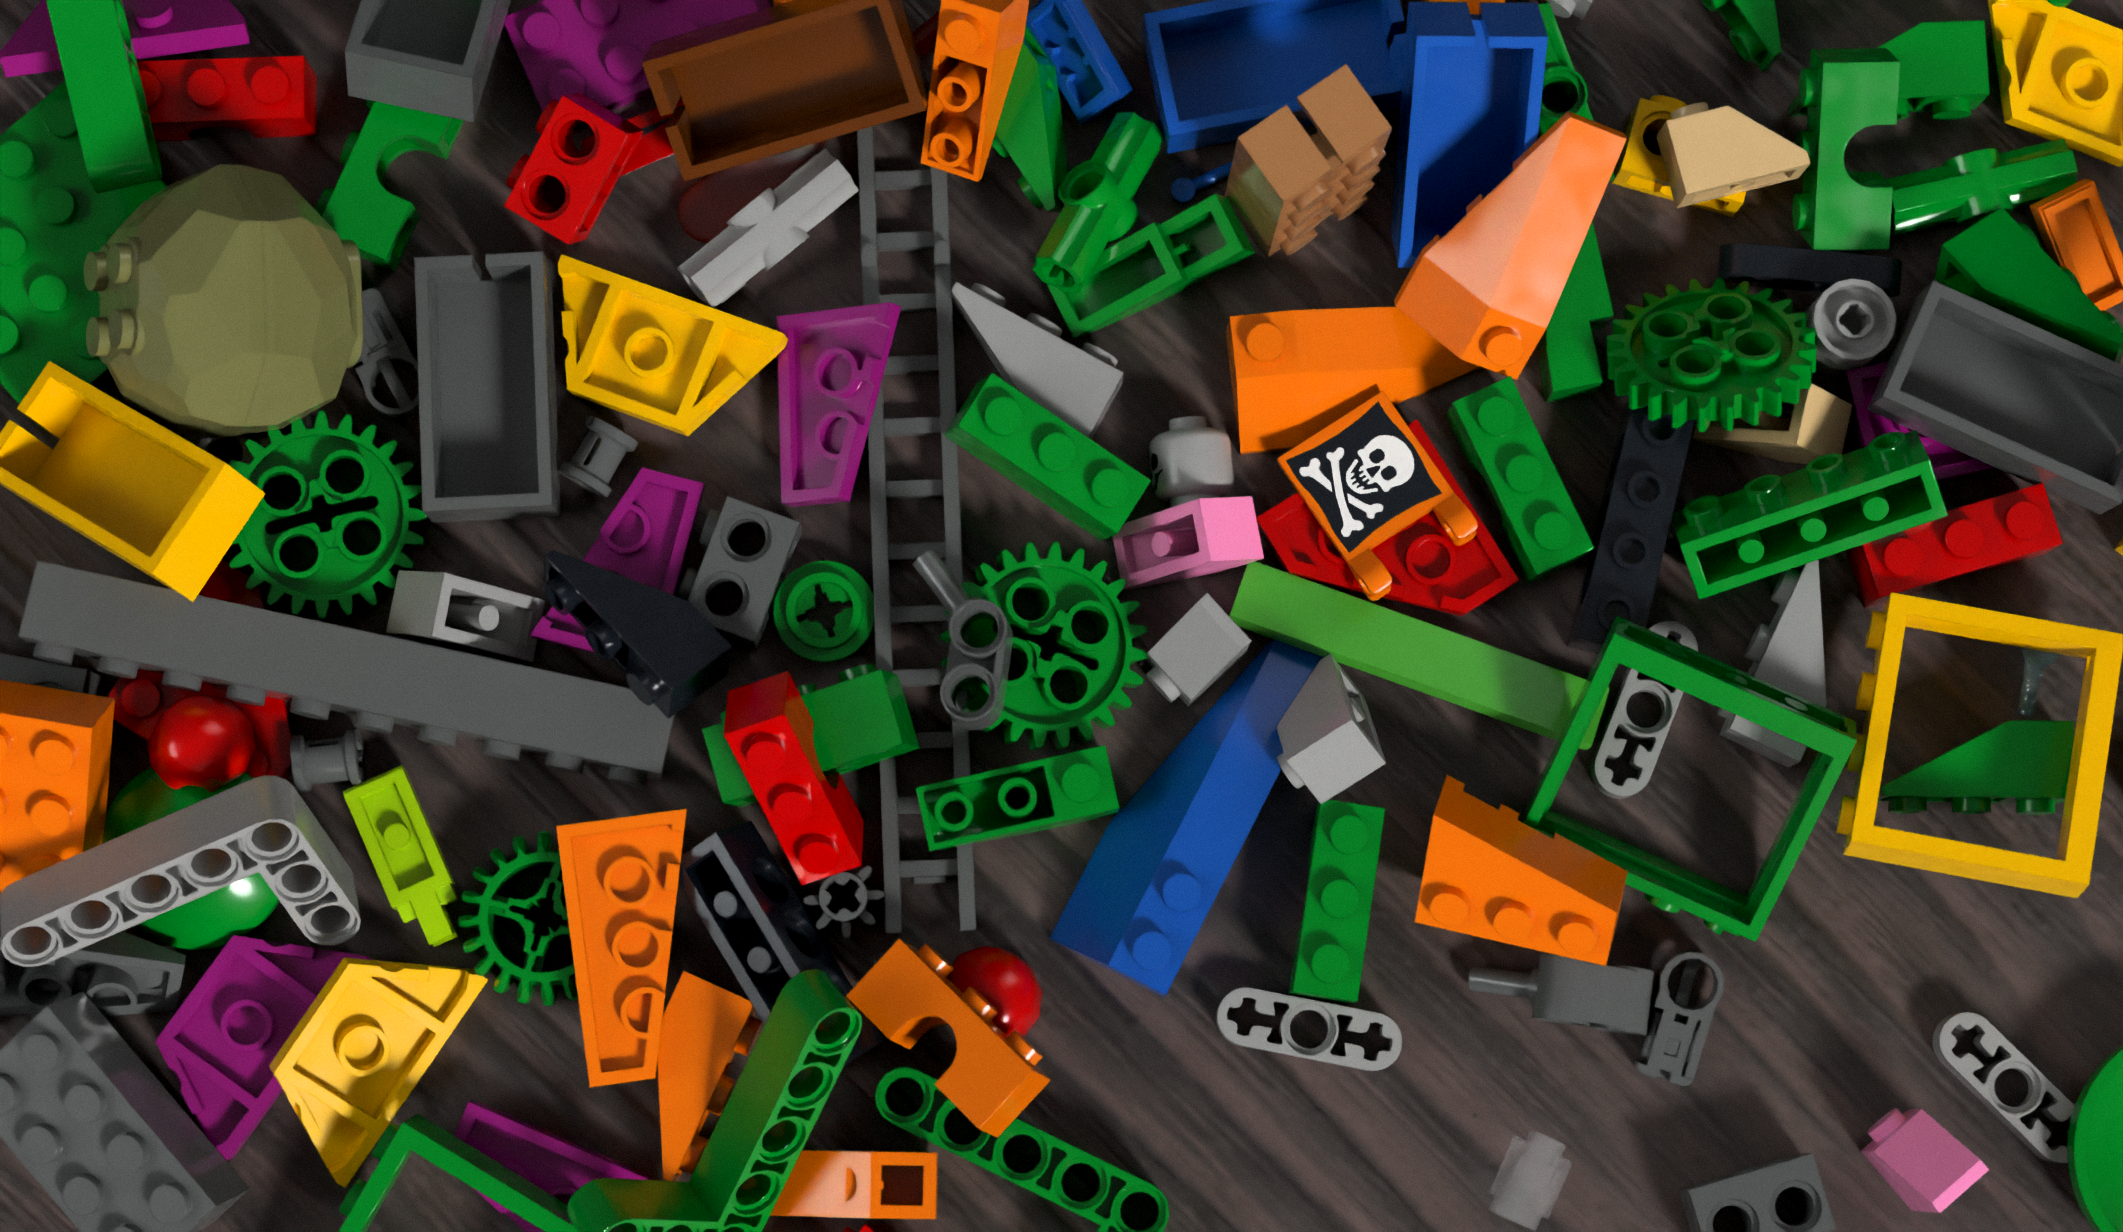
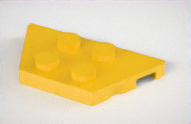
[1988,0,2123,167]
[558,254,788,436]
[269,957,488,1188]

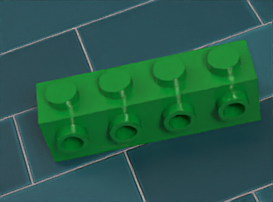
[1672,430,1948,600]

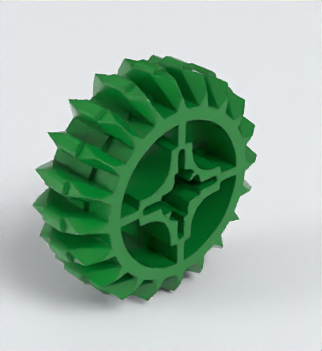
[458,831,578,1006]

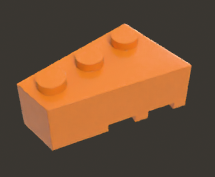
[1415,775,1628,966]

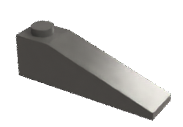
[0,893,186,1019]

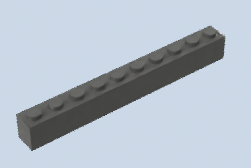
[18,560,675,788]

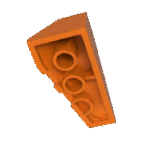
[1394,111,1627,380]

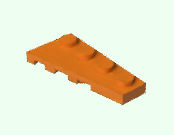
[556,809,687,1088]

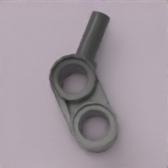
[913,549,1013,730]
[1468,953,1654,1036]

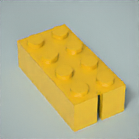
[0,361,266,602]

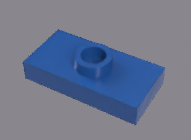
[1026,0,1133,125]

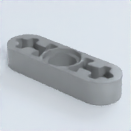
[1590,621,1698,799]
[1216,987,1402,1071]
[1932,1012,2075,1163]

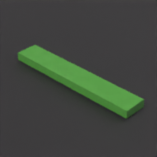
[1229,561,1610,752]

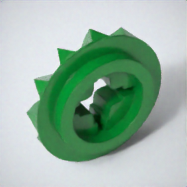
[773,561,875,662]

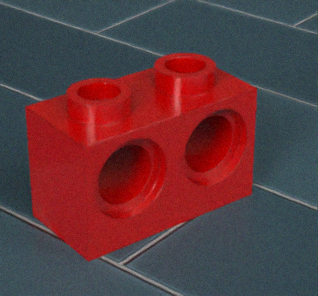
[504,93,644,245]

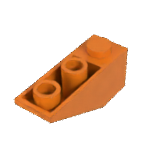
[921,0,1029,182]
[657,971,763,1181]
[770,1150,938,1219]

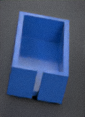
[1142,0,1406,154]
[1391,2,1548,268]

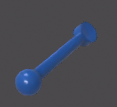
[1171,161,1232,205]

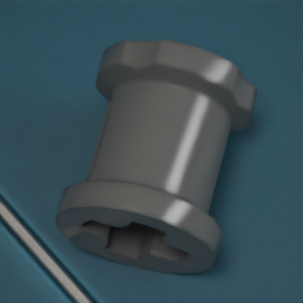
[557,415,638,499]
[290,728,366,792]

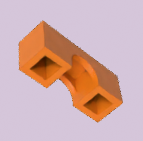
[846,938,1051,1138]

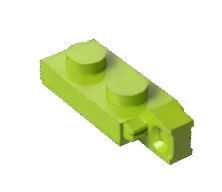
[342,765,458,947]

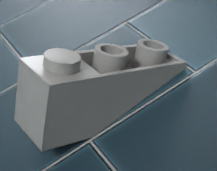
[951,282,1124,440]
[1717,560,1827,767]

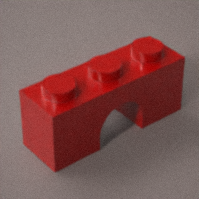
[137,55,317,142]
[1846,483,2063,608]
[723,671,864,885]

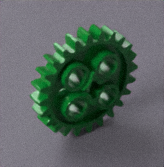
[1607,278,1817,432]
[229,411,427,619]
[940,542,1148,751]

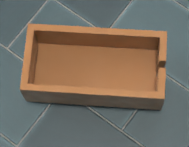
[1225,64,1392,258]

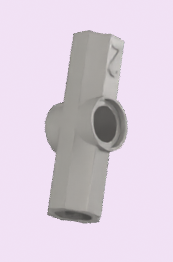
[677,149,859,308]

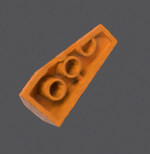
[1226,307,1482,455]

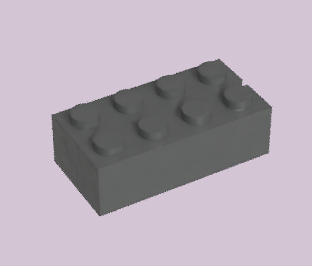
[345,0,511,122]
[414,251,561,523]
[1867,280,2123,515]
[0,992,250,1232]

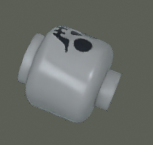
[1149,416,1235,508]

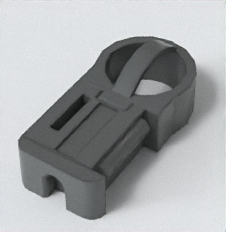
[355,288,419,420]
[1634,950,1724,1086]

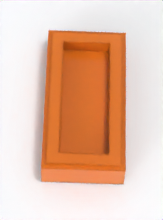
[2029,179,2123,310]

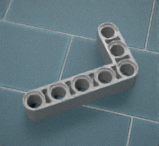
[0,776,361,967]

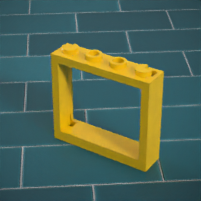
[1836,592,2123,898]

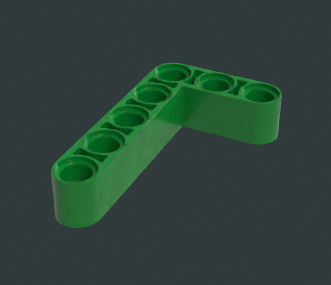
[46,0,162,194]
[567,969,862,1232]
[875,1067,1169,1232]

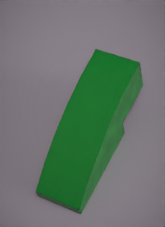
[1046,194,1255,339]
[1538,221,1614,403]

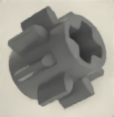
[803,865,884,939]

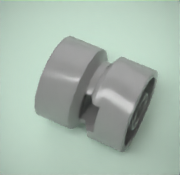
[1805,278,1896,377]

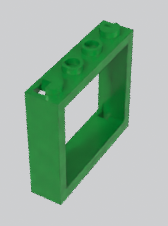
[1520,616,1857,942]
[338,1113,578,1232]

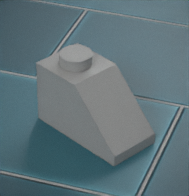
[386,570,545,662]
[1146,593,1251,707]
[1276,653,1386,804]

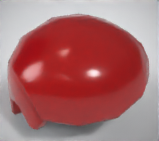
[147,695,256,792]
[947,945,1043,1037]

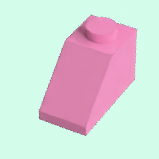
[1112,496,1264,590]
[1860,1108,1989,1213]

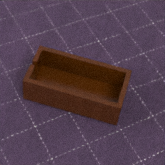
[642,0,930,181]

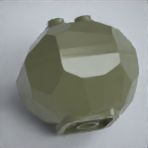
[84,164,363,439]

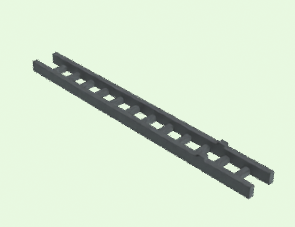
[857,126,977,935]

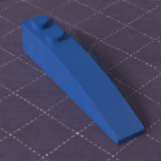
[1049,639,1324,998]

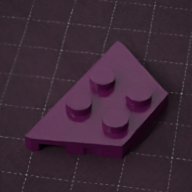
[0,0,250,78]
[155,935,373,1164]

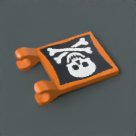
[1277,391,1478,601]

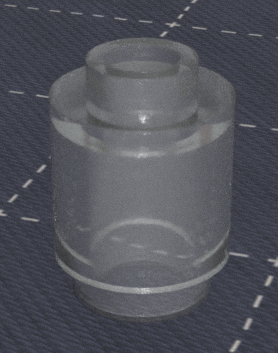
[1488,1129,1573,1232]

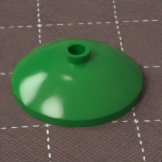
[102,767,279,950]

